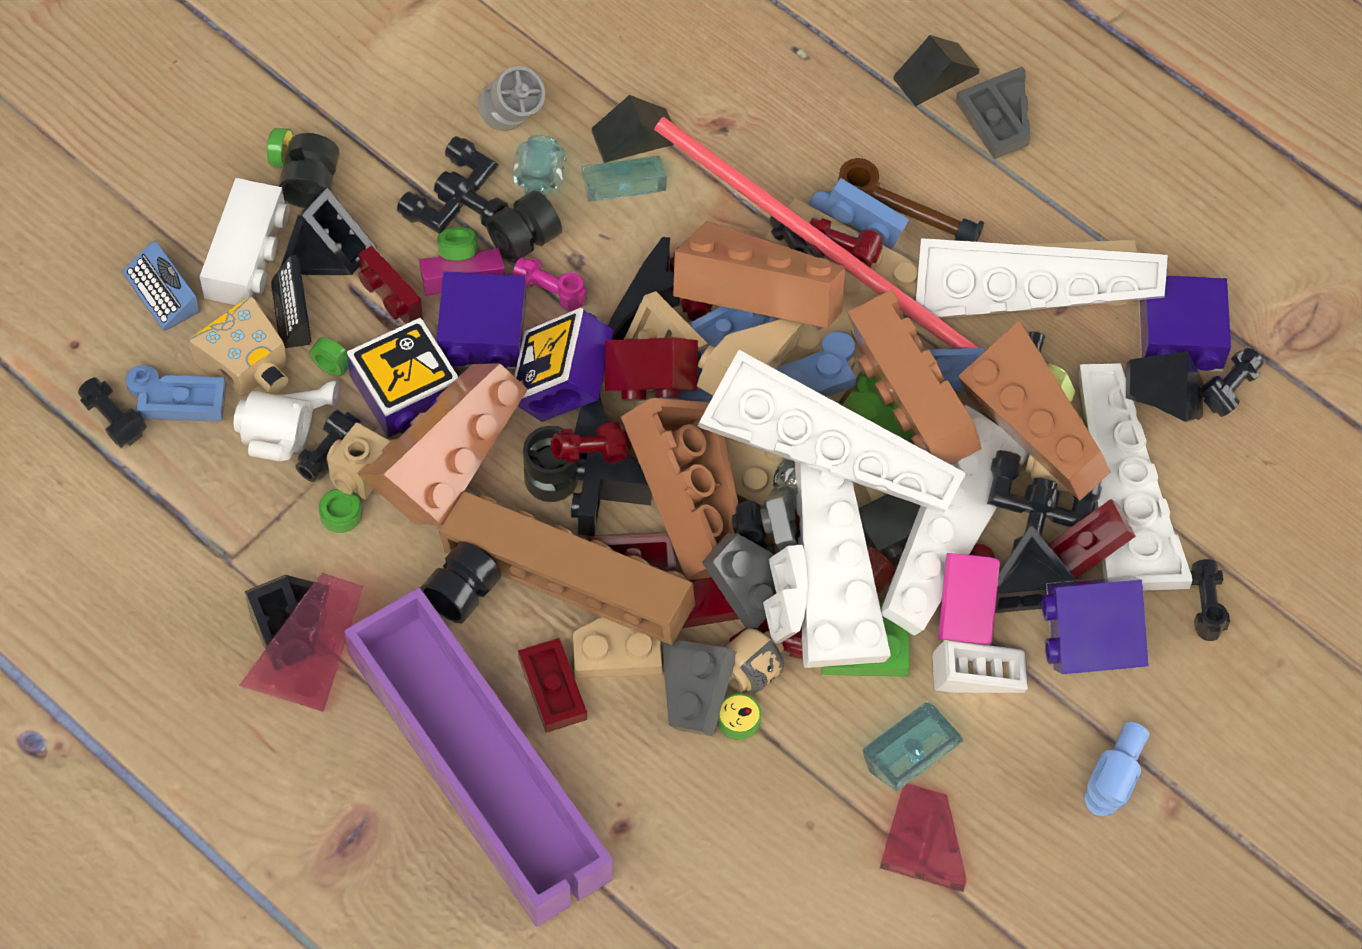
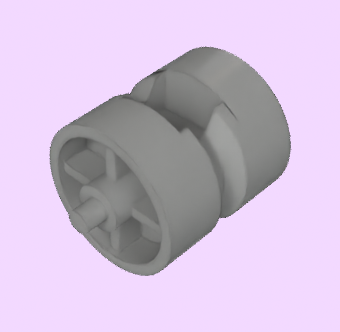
[478,66,545,131]

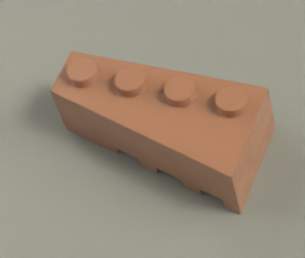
[673,221,845,328]
[847,289,982,465]
[958,320,1111,501]
[357,363,528,525]
[621,398,738,579]

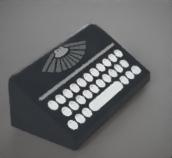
[271,255,312,348]

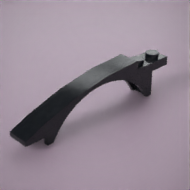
[571,237,680,536]

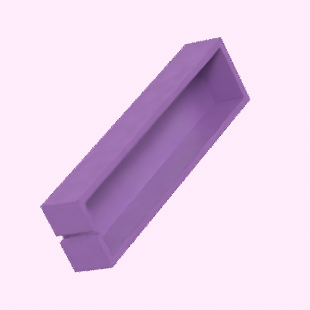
[344,587,613,927]

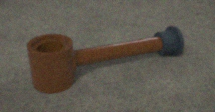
[838,158,984,242]

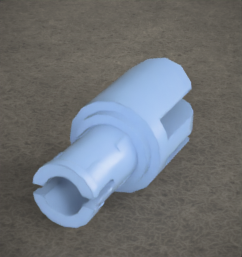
[1084,722,1150,816]

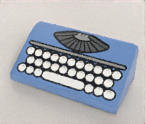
[122,241,199,331]

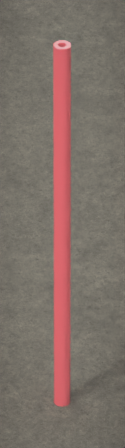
[654,117,979,349]

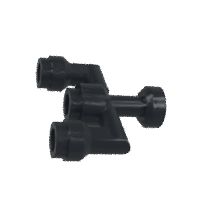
[397,136,508,234]
[987,450,1102,552]

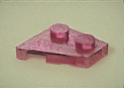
[880,783,967,892]

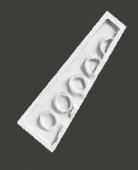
[916,238,1168,319]
[697,350,966,513]
[1078,363,1192,590]
[881,405,1029,636]
[795,461,891,668]

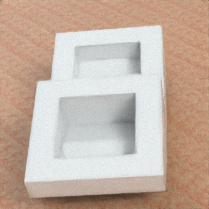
[763,545,808,644]

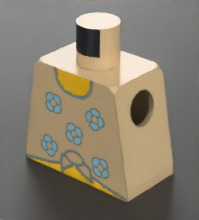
[188,295,288,395]

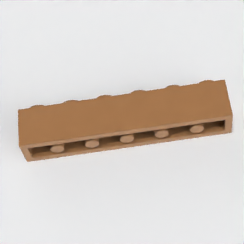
[439,491,695,645]

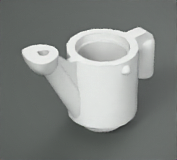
[234,380,340,461]

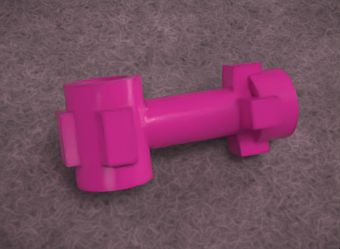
[512,257,587,311]

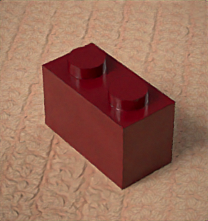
[605,337,698,401]

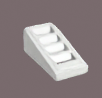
[932,640,1028,693]

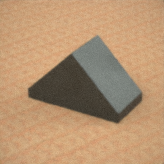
[893,35,980,106]
[592,95,674,163]

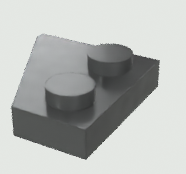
[956,67,1030,159]
[761,486,800,551]
[702,534,776,628]
[662,640,737,737]

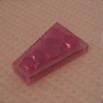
[239,573,363,712]

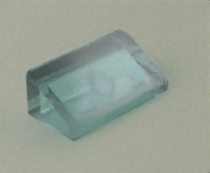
[581,156,667,202]
[863,702,963,791]

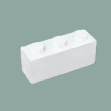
[200,178,290,305]

